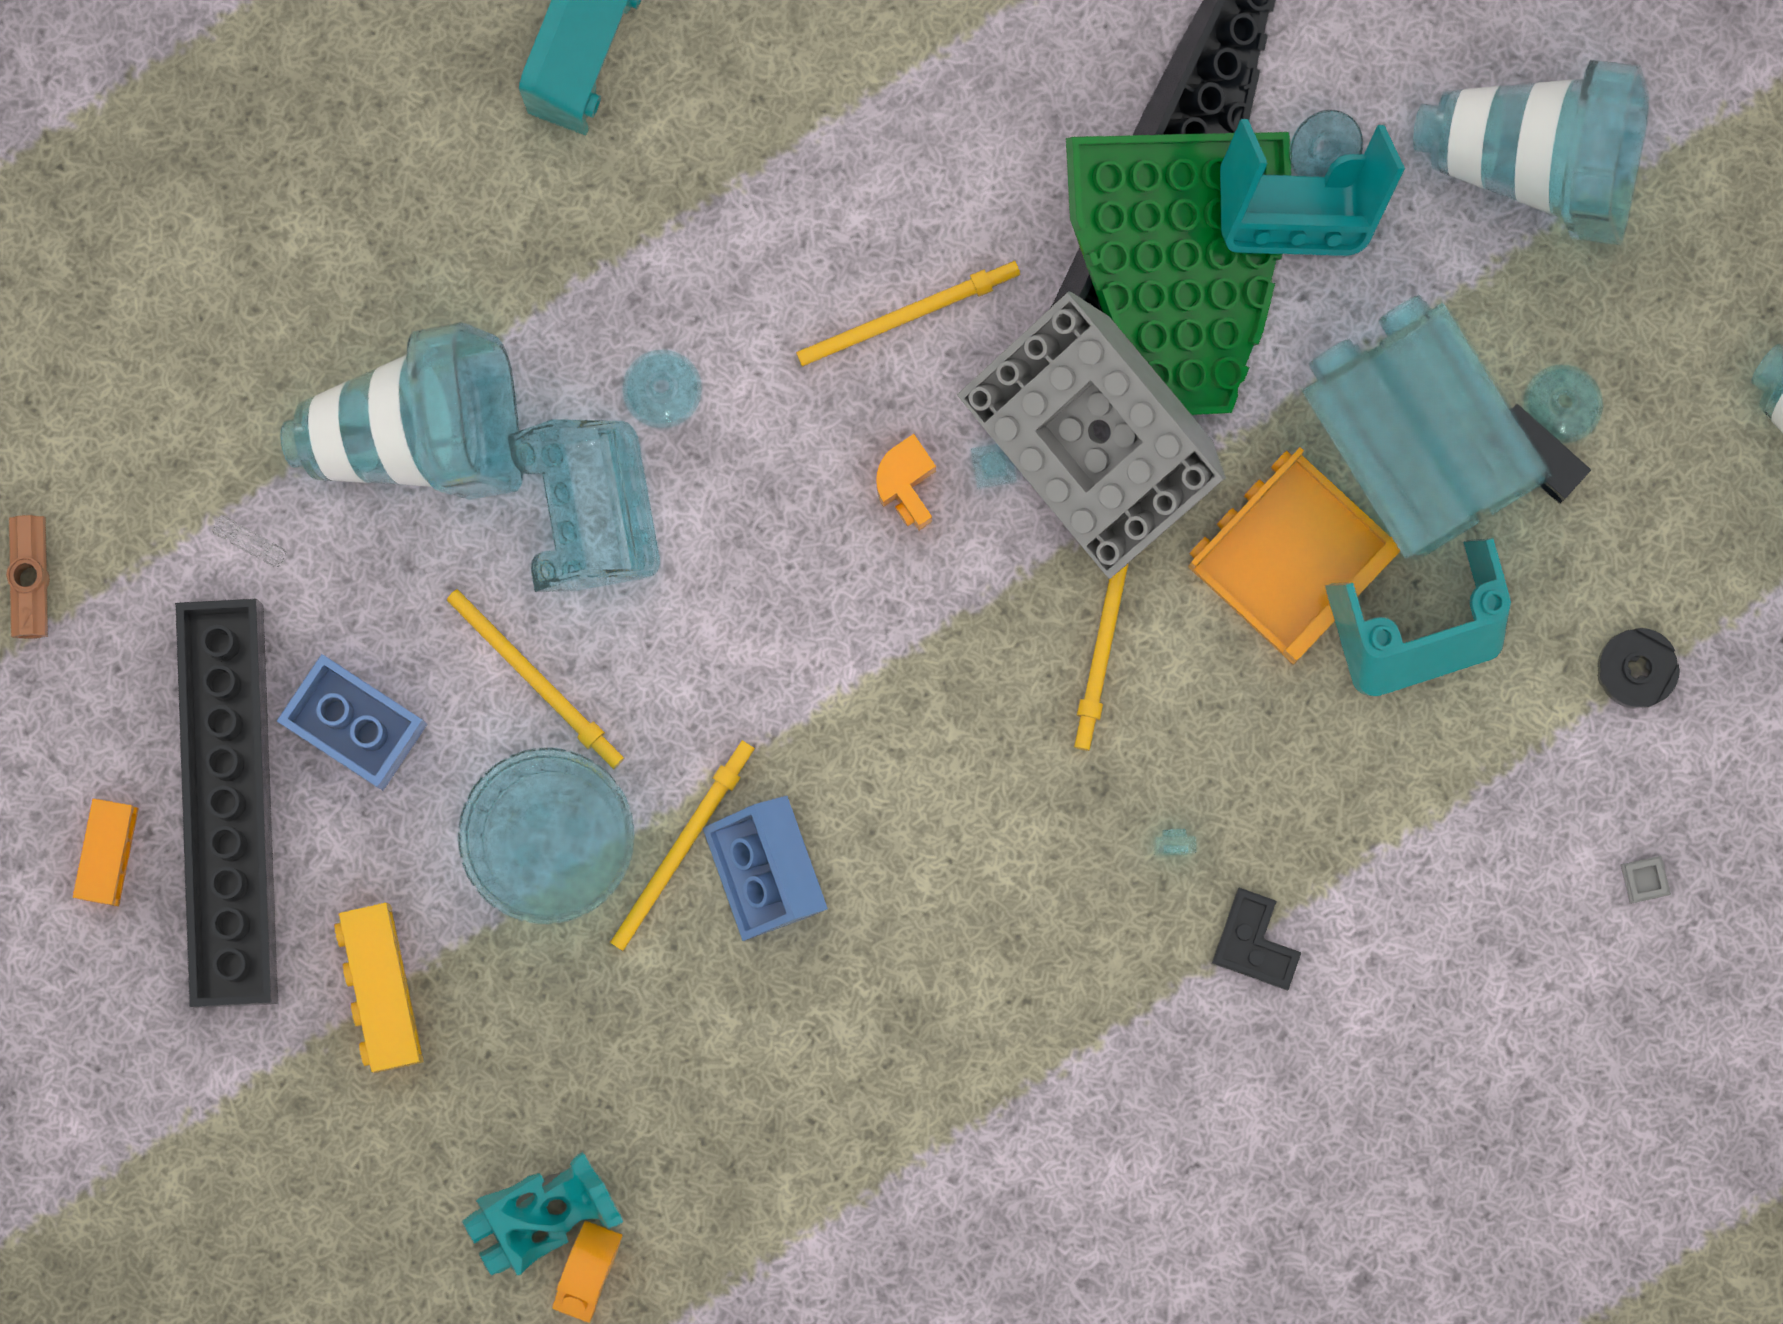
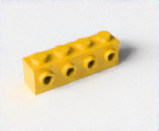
[334,903,424,1073]

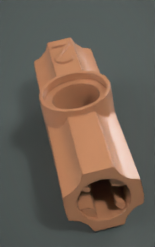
[6,515,50,639]

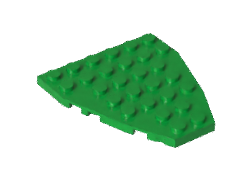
[1066,132,1291,415]

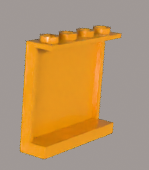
[1189,447,1406,665]

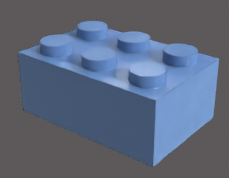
[277,654,428,791]

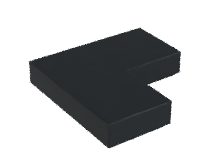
[1211,887,1302,991]

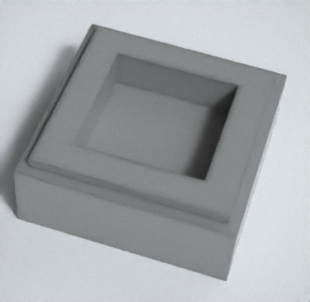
[1621,856,1671,904]

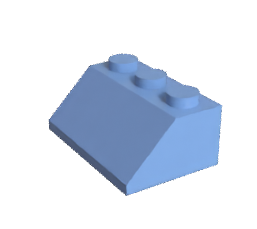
[703,796,828,941]

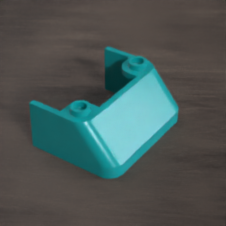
[519,0,642,136]
[1220,119,1405,256]
[1325,538,1511,696]

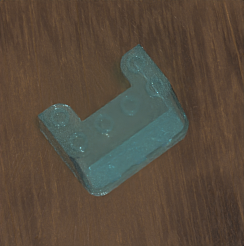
[507,419,660,592]

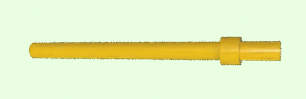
[796,261,1021,367]
[1074,563,1129,751]
[446,589,625,769]
[610,740,755,951]

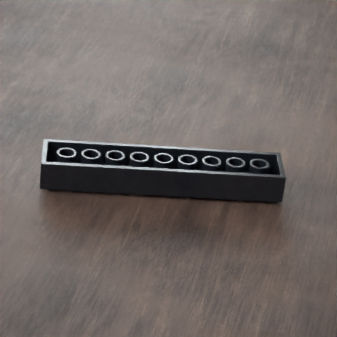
[175,599,278,1008]

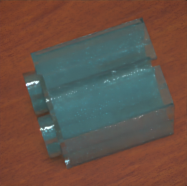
[1302,295,1555,561]

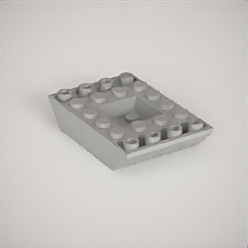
[957,291,1226,579]

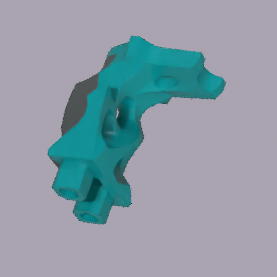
[462,1152,624,1276]

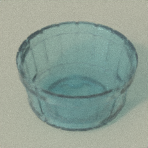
[458,748,634,924]

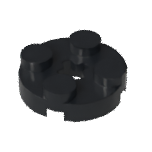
[1597,628,1680,709]

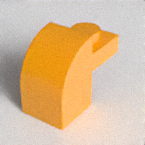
[876,434,936,531]
[552,1220,623,1323]

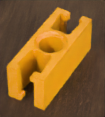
[72,798,139,907]

